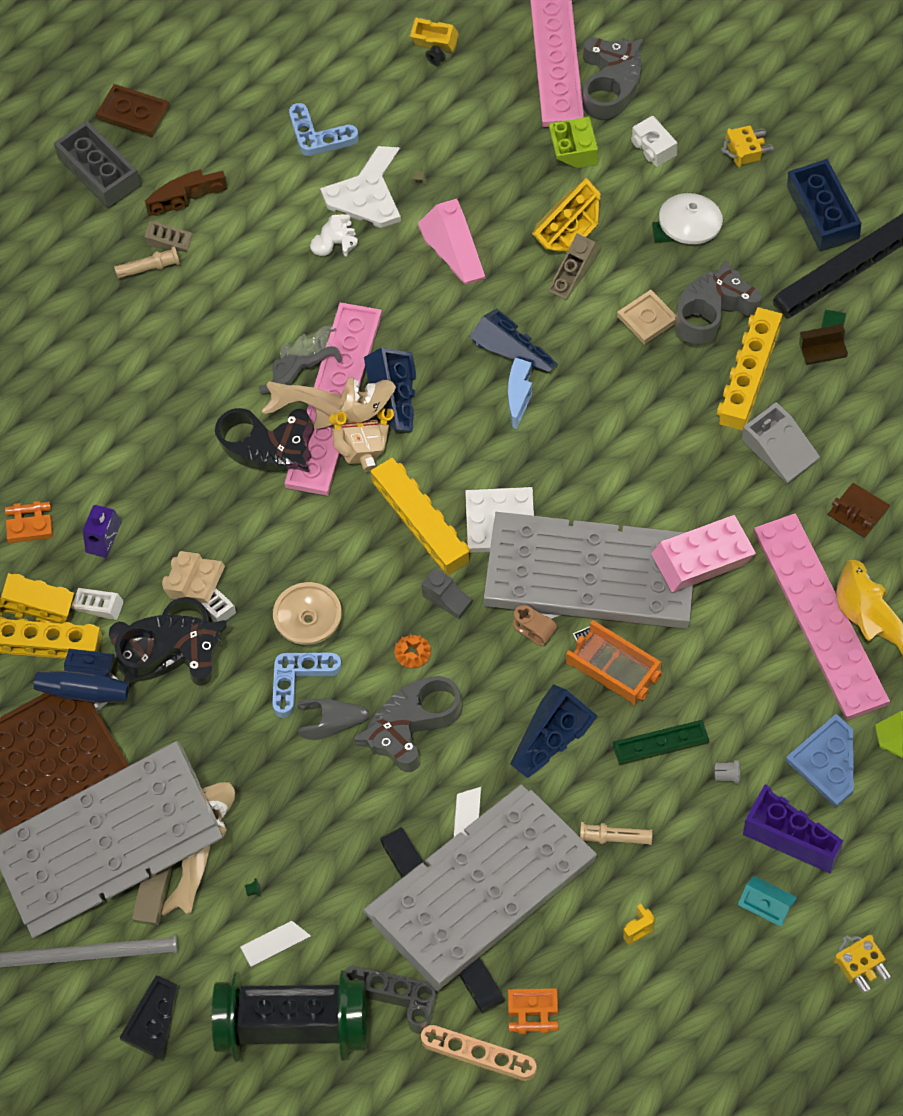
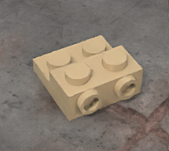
[162,551,225,604]

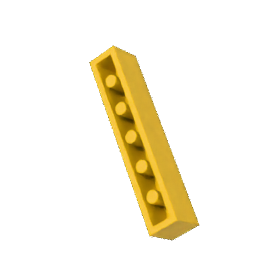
[370,457,470,575]

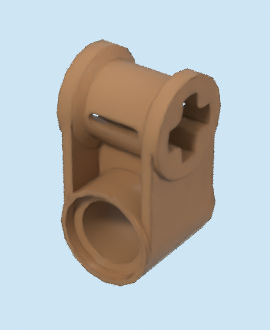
[513,605,558,646]

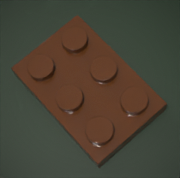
[96,84,170,137]

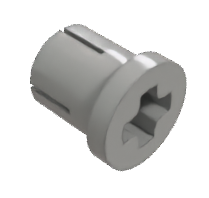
[715,760,740,784]

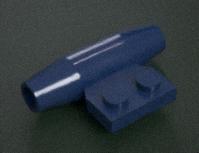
[34,648,129,703]

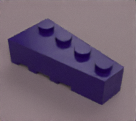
[743,784,843,874]

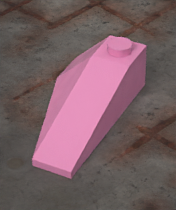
[418,199,485,285]

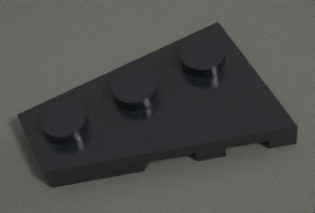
[120,975,178,1061]

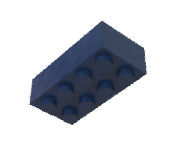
[787,159,862,251]

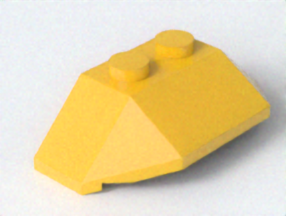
[532,178,600,253]

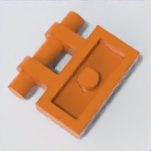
[5,501,53,543]
[508,989,558,1034]

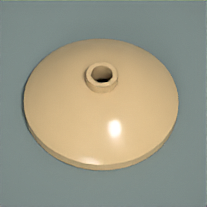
[273,582,342,645]

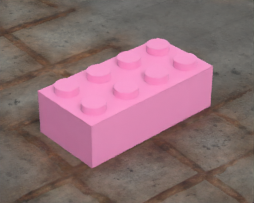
[651,515,756,593]

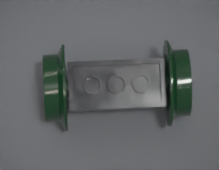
[212,970,367,1062]

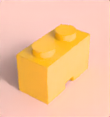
[410,18,459,53]

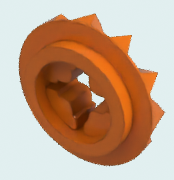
[394,633,431,668]

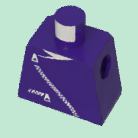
[83,505,121,558]

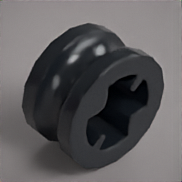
[425,45,446,66]

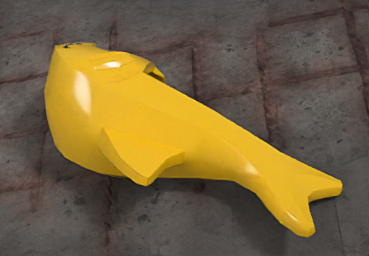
[836,560,903,657]

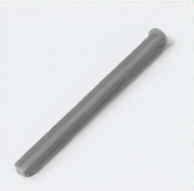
[0,935,178,967]

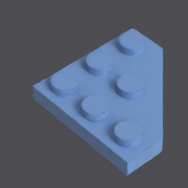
[786,714,854,808]

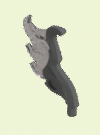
[259,325,342,395]

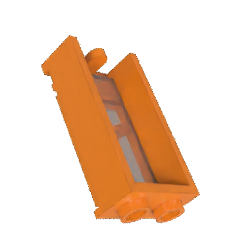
[566,620,662,706]

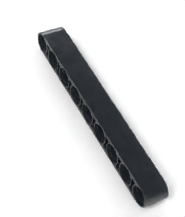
[773,213,903,318]
[380,827,504,1014]

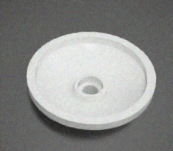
[659,193,723,244]

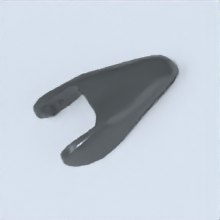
[297,699,369,740]

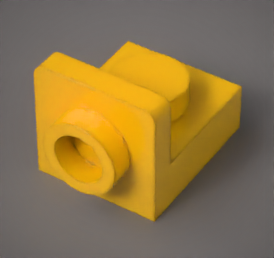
[623,904,655,946]

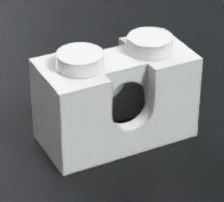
[631,116,677,167]

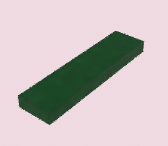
[613,719,709,766]

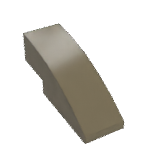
[132,865,172,926]

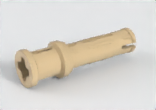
[114,246,180,279]
[580,822,652,845]

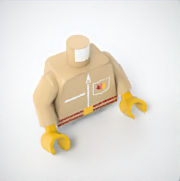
[329,408,394,472]

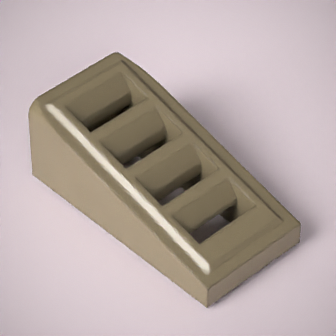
[145,221,192,252]

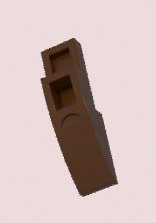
[145,169,227,216]

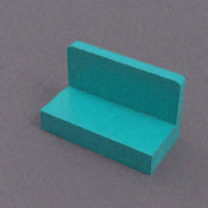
[738,876,797,927]

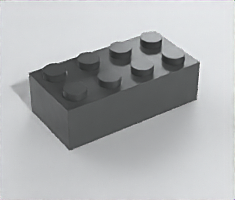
[54,121,140,208]

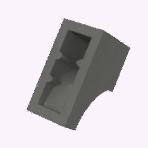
[422,568,473,620]

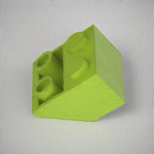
[549,117,598,168]

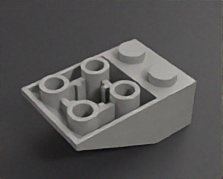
[742,402,820,484]

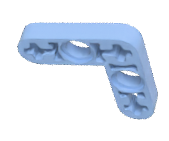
[289,103,358,156]
[272,653,342,718]

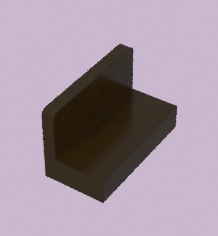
[799,324,848,365]

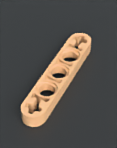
[421,1025,536,1081]

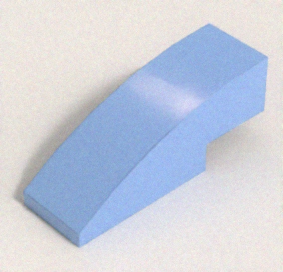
[508,358,532,429]

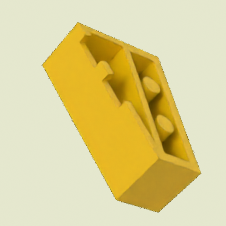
[0,573,74,624]

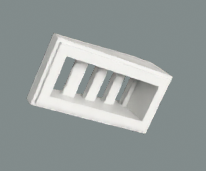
[71,588,123,620]
[202,588,236,622]

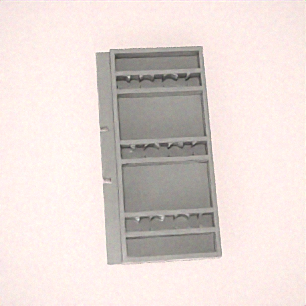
[483,511,693,629]
[0,741,223,938]
[363,784,597,991]

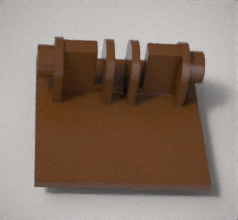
[827,483,890,538]

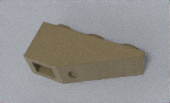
[548,233,601,300]

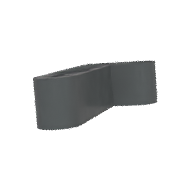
[344,966,436,1034]

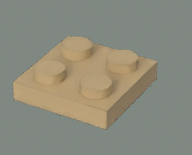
[617,290,675,345]

